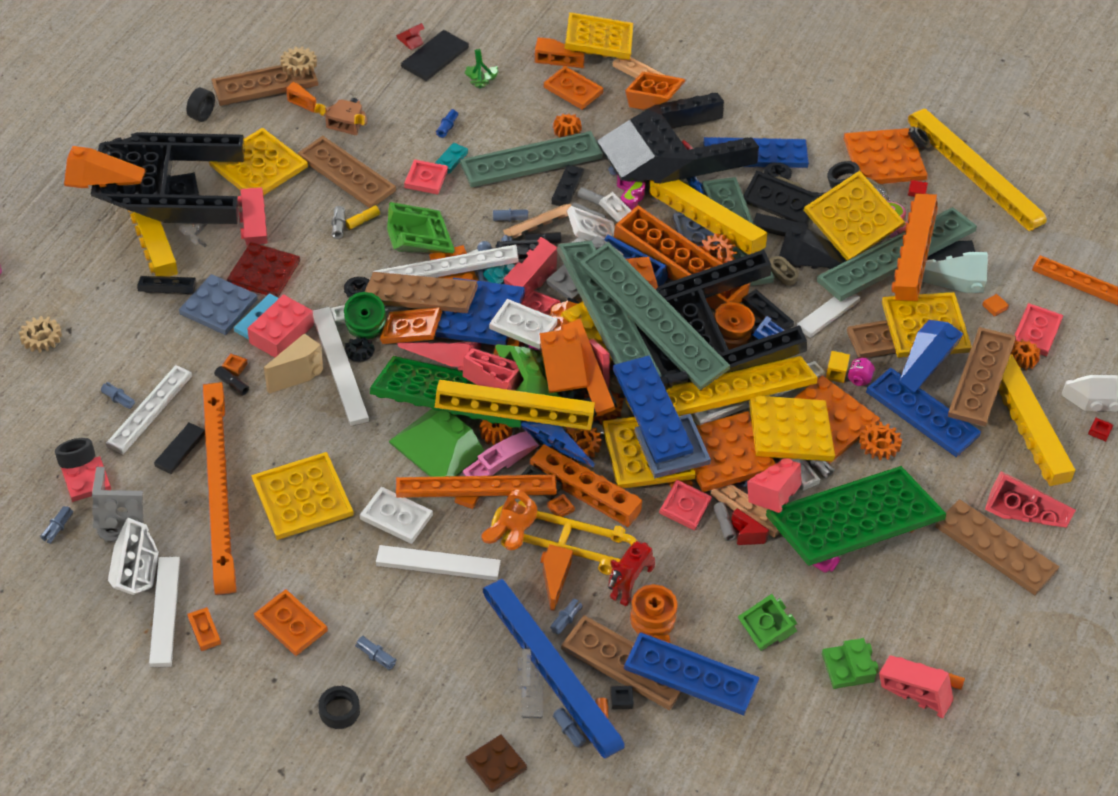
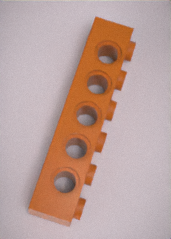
[530,444,642,527]

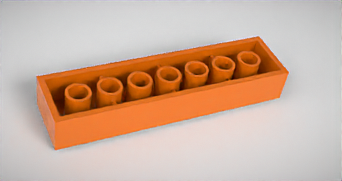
[614,205,751,310]

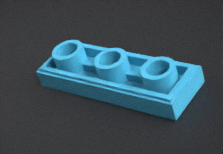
[234,293,279,340]

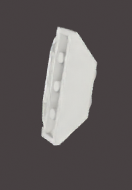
[1062,375,1118,412]
[108,518,159,595]

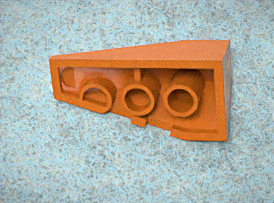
[64,146,146,189]

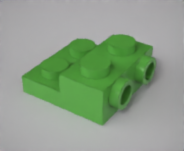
[737,594,798,651]
[821,638,879,689]

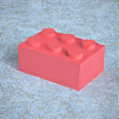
[247,294,314,358]

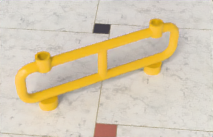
[491,501,637,575]

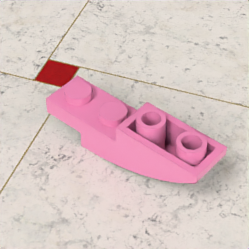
[462,431,538,476]

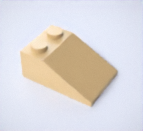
[264,334,323,393]

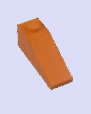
[535,37,584,68]
[541,544,573,611]

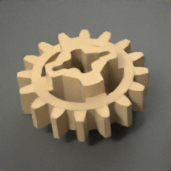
[280,46,317,76]
[19,316,62,353]

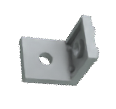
[92,467,143,529]

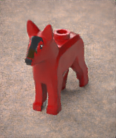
[608,541,655,606]

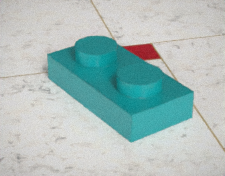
[435,142,468,174]
[483,263,515,284]

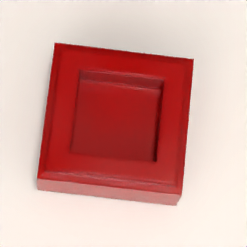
[908,180,928,197]
[1088,417,1114,442]

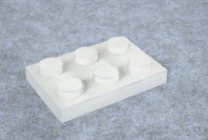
[567,206,615,241]
[489,299,557,349]
[360,487,433,544]

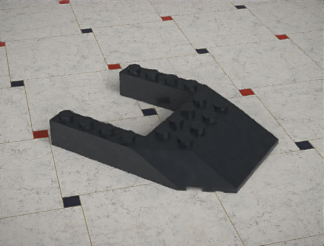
[597,93,759,184]
[91,132,245,224]
[634,250,807,379]

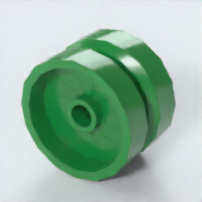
[343,292,386,339]

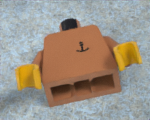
[314,97,368,135]

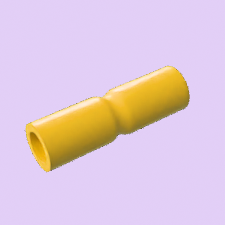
[345,205,380,230]

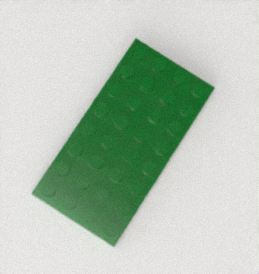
[370,356,523,428]
[766,466,946,566]

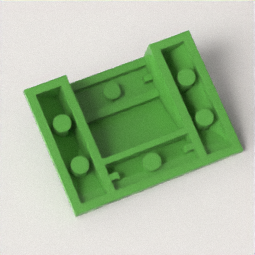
[387,202,455,253]
[495,344,561,397]
[389,409,485,477]

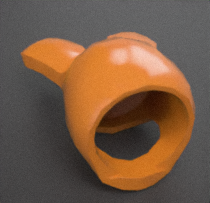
[481,490,538,550]

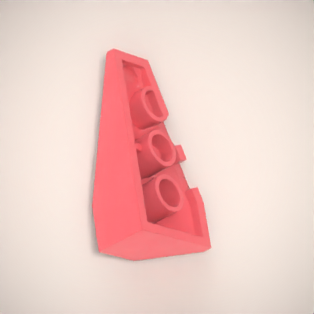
[398,342,481,370]
[985,471,1076,528]

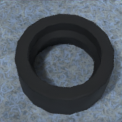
[186,87,215,122]
[827,161,860,188]
[55,438,95,469]
[318,686,360,729]

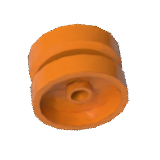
[714,302,755,350]
[630,584,678,636]

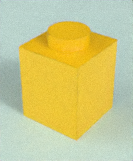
[826,351,850,383]

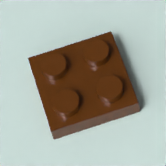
[466,734,527,793]

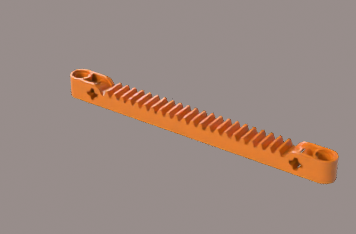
[203,382,236,595]

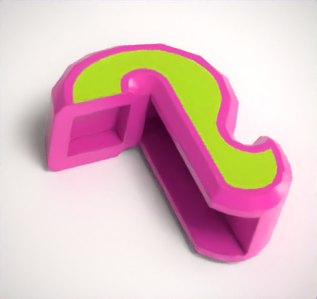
[617,176,646,211]

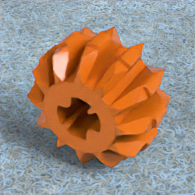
[553,113,582,138]
[1011,339,1040,370]
[480,420,513,445]

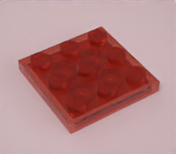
[227,242,300,298]

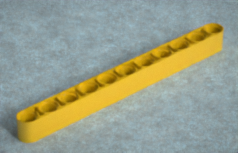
[908,108,1047,231]

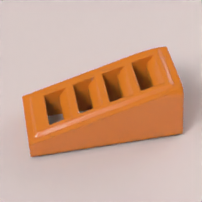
[286,82,317,112]

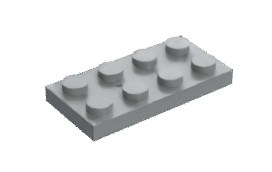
[546,236,624,300]

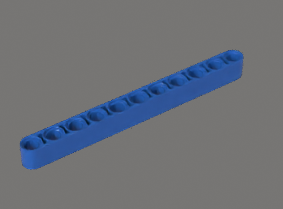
[483,579,625,759]

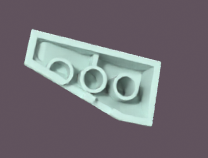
[922,252,988,293]

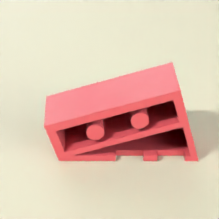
[238,187,268,245]
[504,237,557,300]
[463,348,523,391]
[747,458,802,513]
[879,655,954,719]

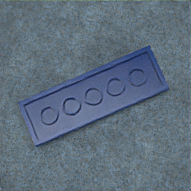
[703,137,809,168]
[613,355,694,463]
[866,368,981,457]
[624,632,760,716]

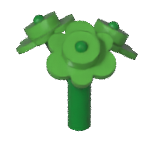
[464,49,499,88]

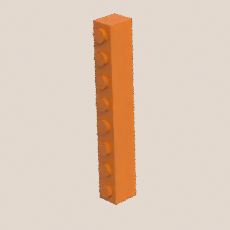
[892,194,938,301]

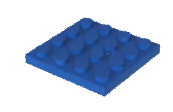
[434,278,525,345]

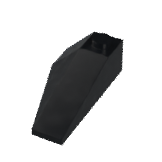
[779,224,847,270]

